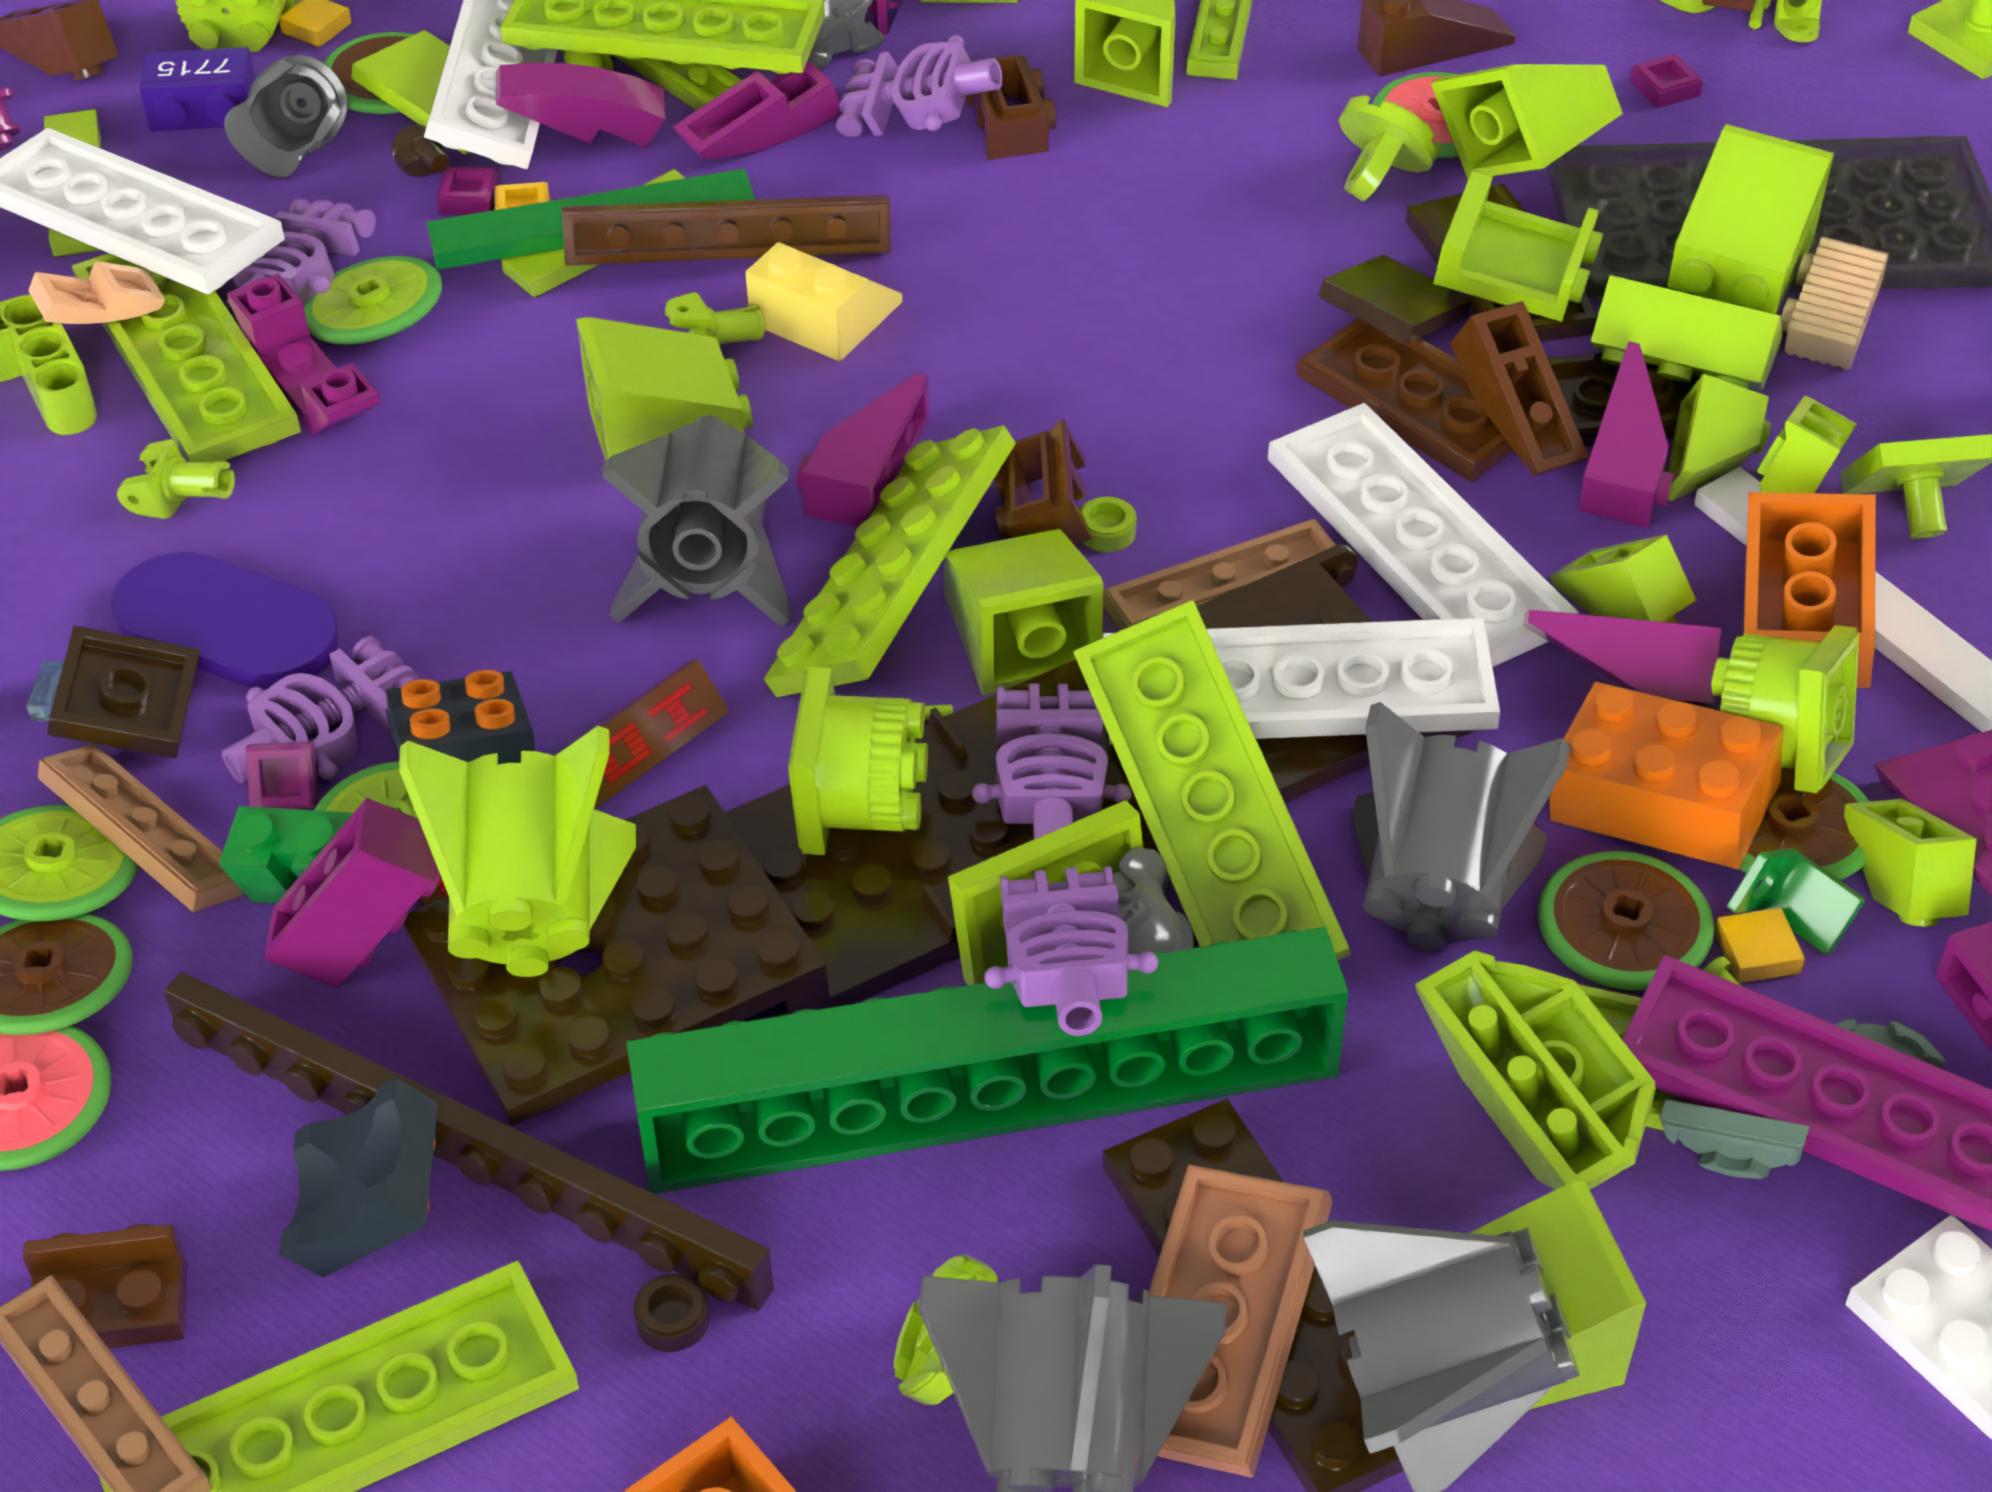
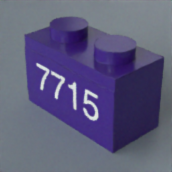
[139,47,256,132]

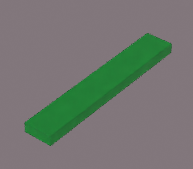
[427,168,756,270]

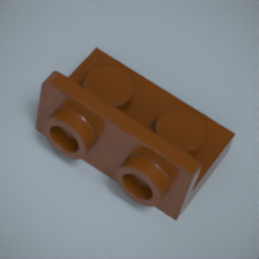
[23,1224,187,1348]

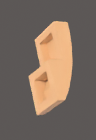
[28,261,165,324]

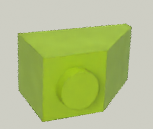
[1667,374,1771,501]
[1550,534,1697,623]
[1844,799,1976,927]

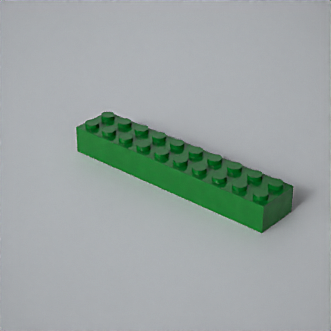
[626,927,1349,1194]

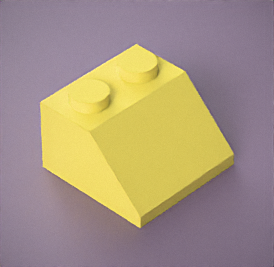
[745,242,903,362]

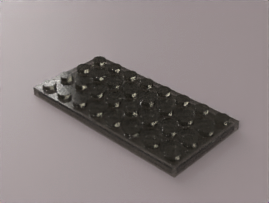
[1546,135,1992,298]

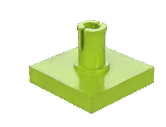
[1907,0,1992,80]
[1840,434,1992,539]

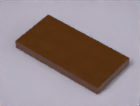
[1297,318,1514,482]

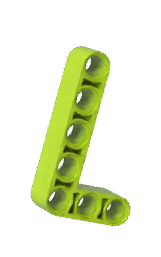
[0,294,98,435]

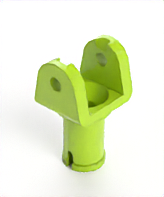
[1774,0,1822,42]
[664,292,765,346]
[117,439,235,519]

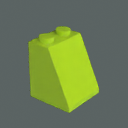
[1074,0,1175,107]
[1431,64,1623,179]
[1667,124,1834,315]
[576,317,753,462]
[943,529,1104,696]
[1470,1179,1646,1410]

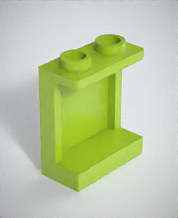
[1433,171,1604,322]

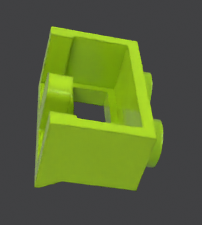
[1757,395,1857,493]

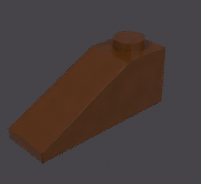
[0,0,119,80]
[1358,0,1516,77]
[1450,301,1589,477]

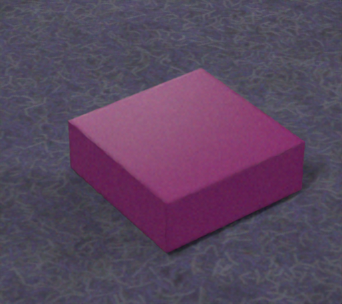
[1630,54,1703,108]
[436,166,501,215]
[245,741,319,809]

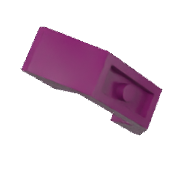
[227,273,381,436]

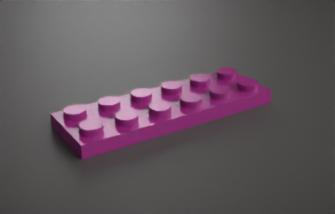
[1622,954,1992,1232]

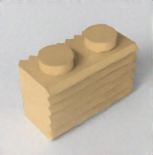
[1781,236,1888,371]

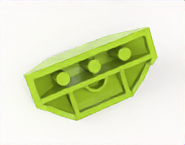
[1415,950,1656,1190]

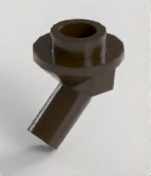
[392,125,450,177]

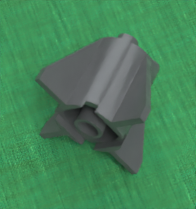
[601,415,792,628]
[1352,702,1570,952]
[1303,1220,1580,1492]
[919,1264,1226,1492]

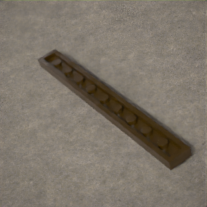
[164,972,774,1311]

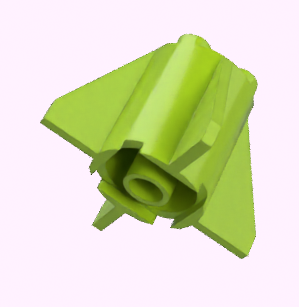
[399,726,636,977]

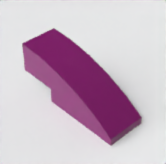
[673,60,842,159]
[496,63,666,148]

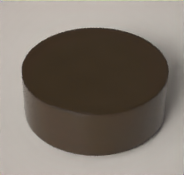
[634,1274,710,1352]

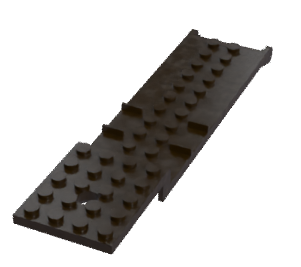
[402,545,1475,1127]

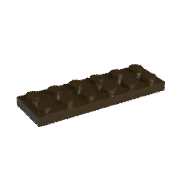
[1102,1098,1404,1492]

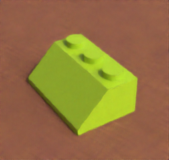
[1591,275,1783,391]

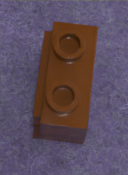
[965,55,1056,160]
[994,419,1092,545]

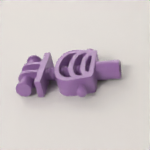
[836,35,1002,137]
[227,198,376,321]
[222,636,419,784]
[972,684,1132,839]
[984,867,1158,1036]

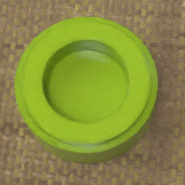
[1080,496,1137,552]

